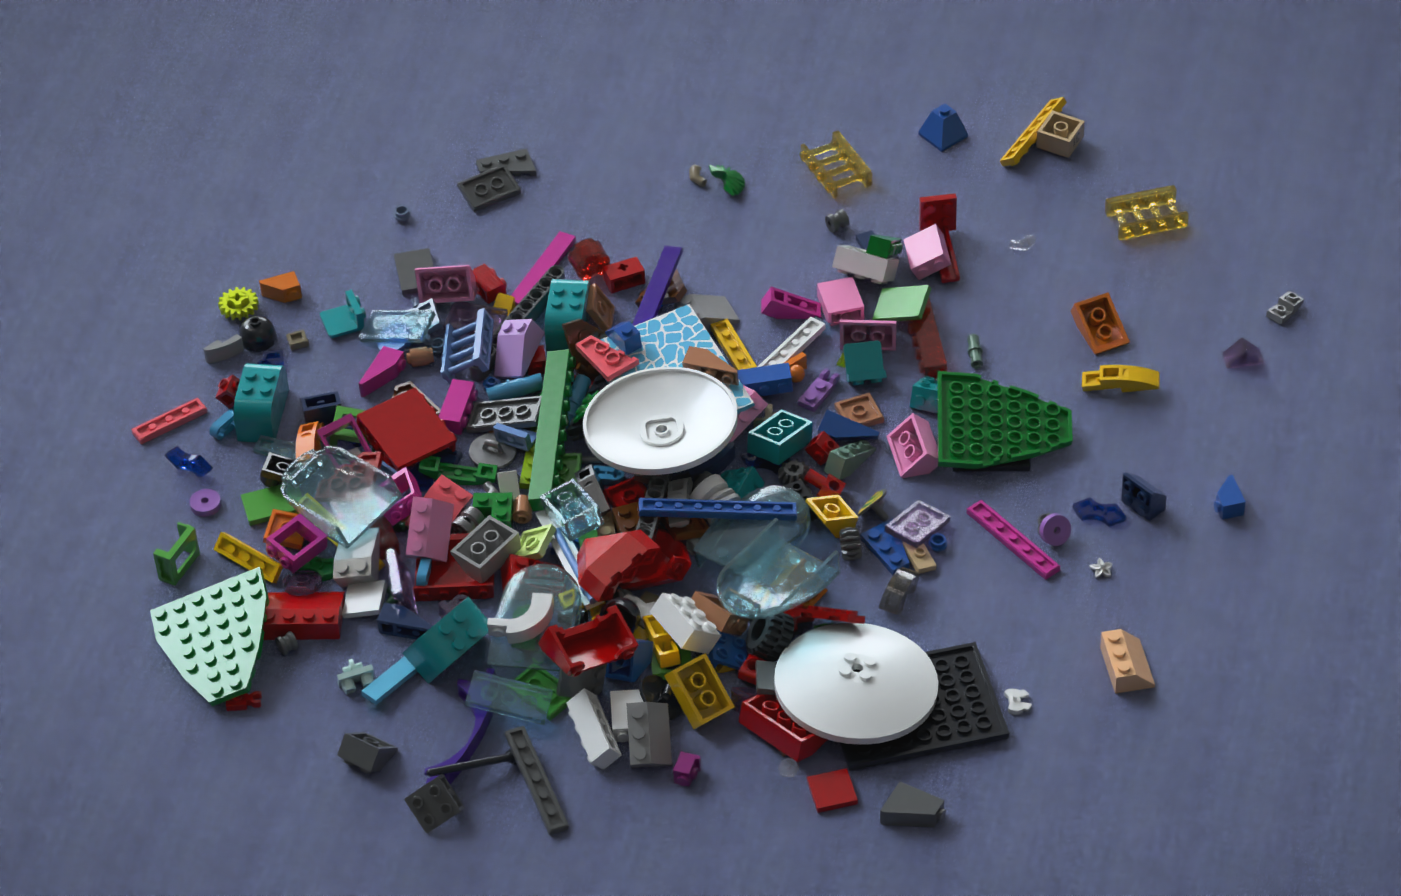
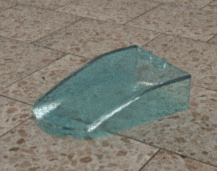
[280,446,403,549]
[693,486,811,586]
[717,518,840,619]
[487,564,582,672]

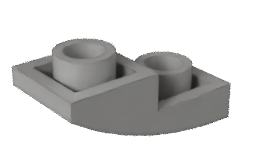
[1266,291,1304,324]
[203,334,244,364]

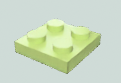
[514,524,556,559]

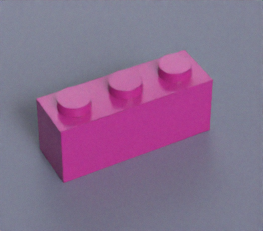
[438,379,478,435]

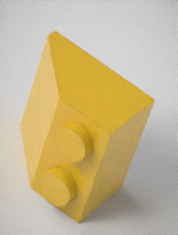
[805,495,858,538]

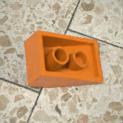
[1071,292,1130,355]

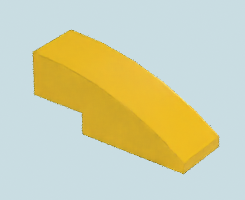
[642,614,681,669]

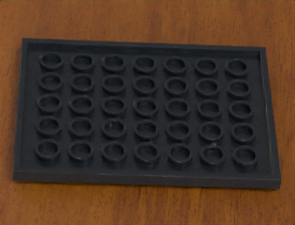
[840,642,1010,771]

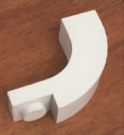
[487,593,555,644]

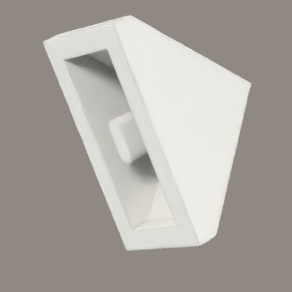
[496,470,520,501]

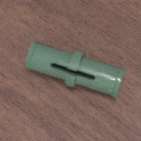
[967,334,983,369]

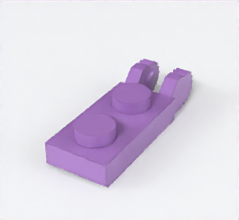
[798,369,840,412]

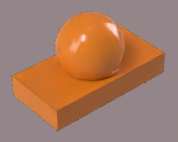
[784,352,807,383]

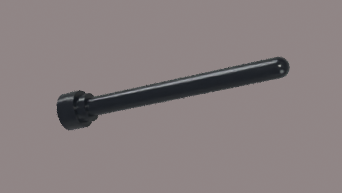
[426,749,517,777]

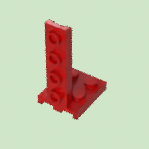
[919,193,960,283]

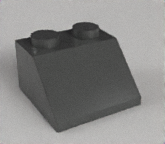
[556,664,607,698]
[337,732,398,774]

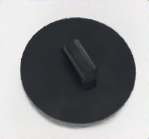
[639,675,682,720]

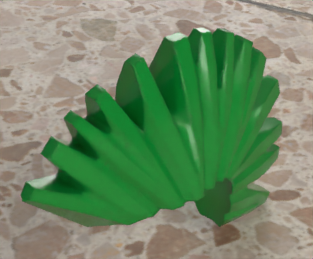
[709,165,745,196]

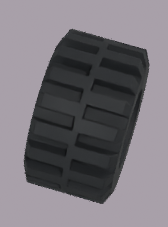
[746,606,794,662]

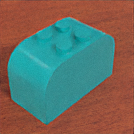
[545,279,590,355]
[234,363,289,443]
[402,597,489,684]

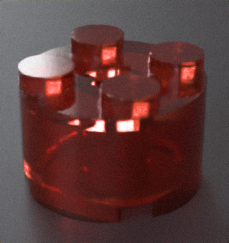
[568,238,610,280]

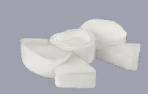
[1004,689,1032,715]

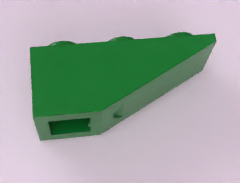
[866,235,903,259]

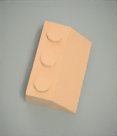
[1100,629,1155,694]

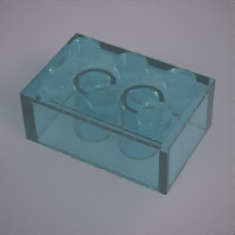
[540,479,604,542]

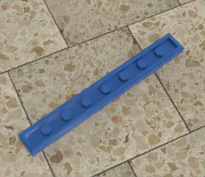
[638,498,797,521]

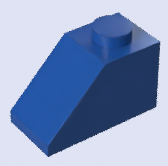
[605,321,642,355]
[1214,474,1246,520]

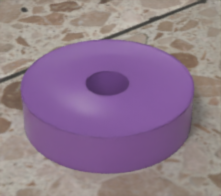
[189,489,221,517]
[1040,514,1071,546]

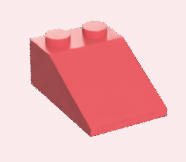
[405,475,473,526]

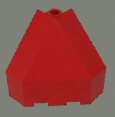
[619,528,692,591]
[577,530,661,602]

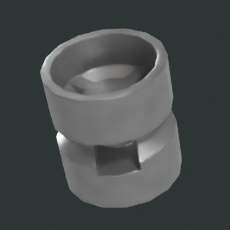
[451,506,485,534]

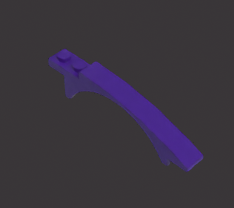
[424,667,499,784]

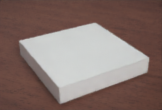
[342,580,387,619]

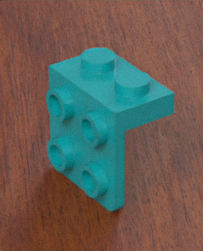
[320,289,366,338]
[843,341,887,385]
[909,376,937,413]
[720,466,765,501]

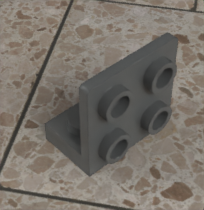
[404,773,465,833]

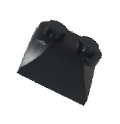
[260,452,305,487]

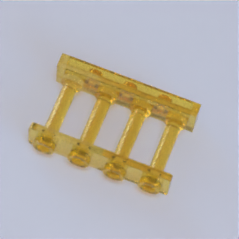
[799,130,872,198]
[1105,185,1189,240]

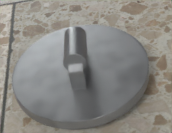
[469,433,517,469]

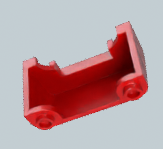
[538,605,639,677]

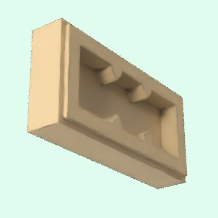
[903,538,936,574]

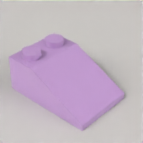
[494,319,545,379]

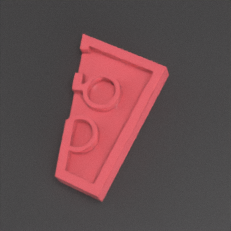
[576,335,639,382]

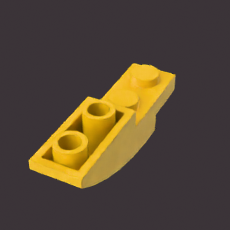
[1082,365,1160,393]

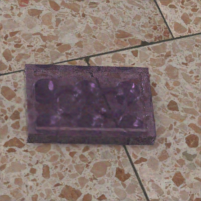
[443,301,508,335]
[884,500,951,548]
[385,548,418,614]

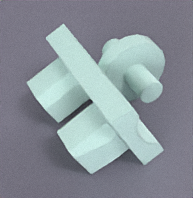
[337,659,374,695]

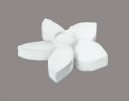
[1089,558,1113,578]

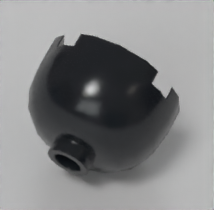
[239,316,277,352]
[600,597,641,634]

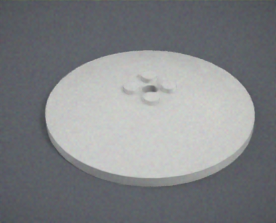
[583,367,738,475]
[774,623,938,744]

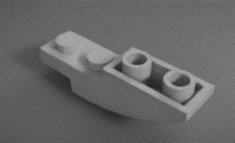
[668,477,693,528]

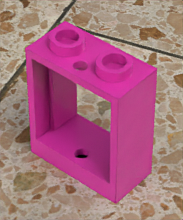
[317,413,372,470]
[375,467,422,526]
[266,514,328,573]

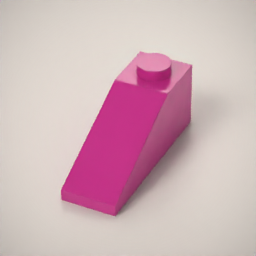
[761,286,821,319]
[359,346,406,397]

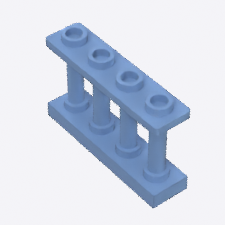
[440,308,494,384]

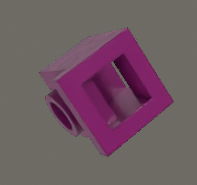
[673,752,701,787]

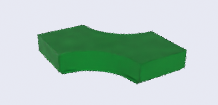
[297,556,334,582]

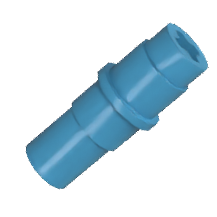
[486,373,543,401]
[566,374,592,429]

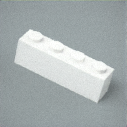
[566,688,622,770]

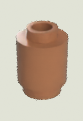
[406,346,434,367]
[512,495,532,524]

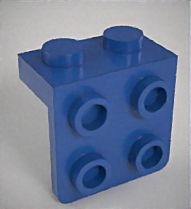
[700,631,747,670]

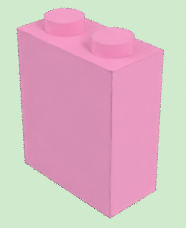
[904,224,951,280]
[817,277,864,327]

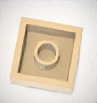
[1037,110,1085,158]

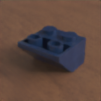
[300,391,341,424]
[1121,472,1167,521]

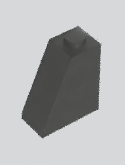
[880,781,946,828]

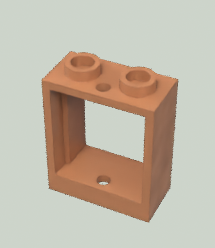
[691,591,750,636]

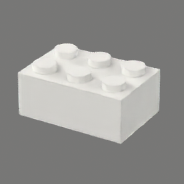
[832,245,899,284]
[650,593,721,654]

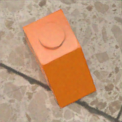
[259,271,302,303]

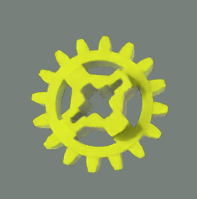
[218,287,259,320]

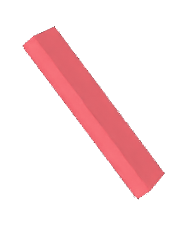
[131,397,208,445]

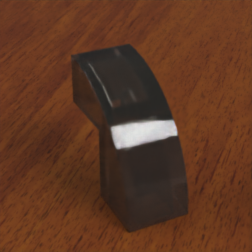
[878,567,920,615]

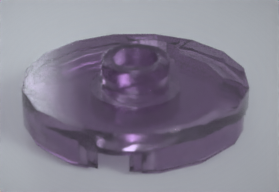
[283,570,323,596]

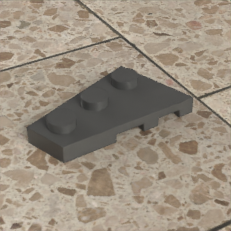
[476,148,536,176]

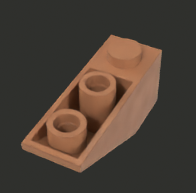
[682,346,739,385]

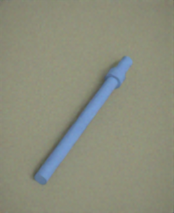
[554,528,597,604]

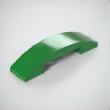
[419,456,498,485]

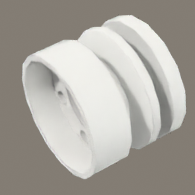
[690,474,741,527]

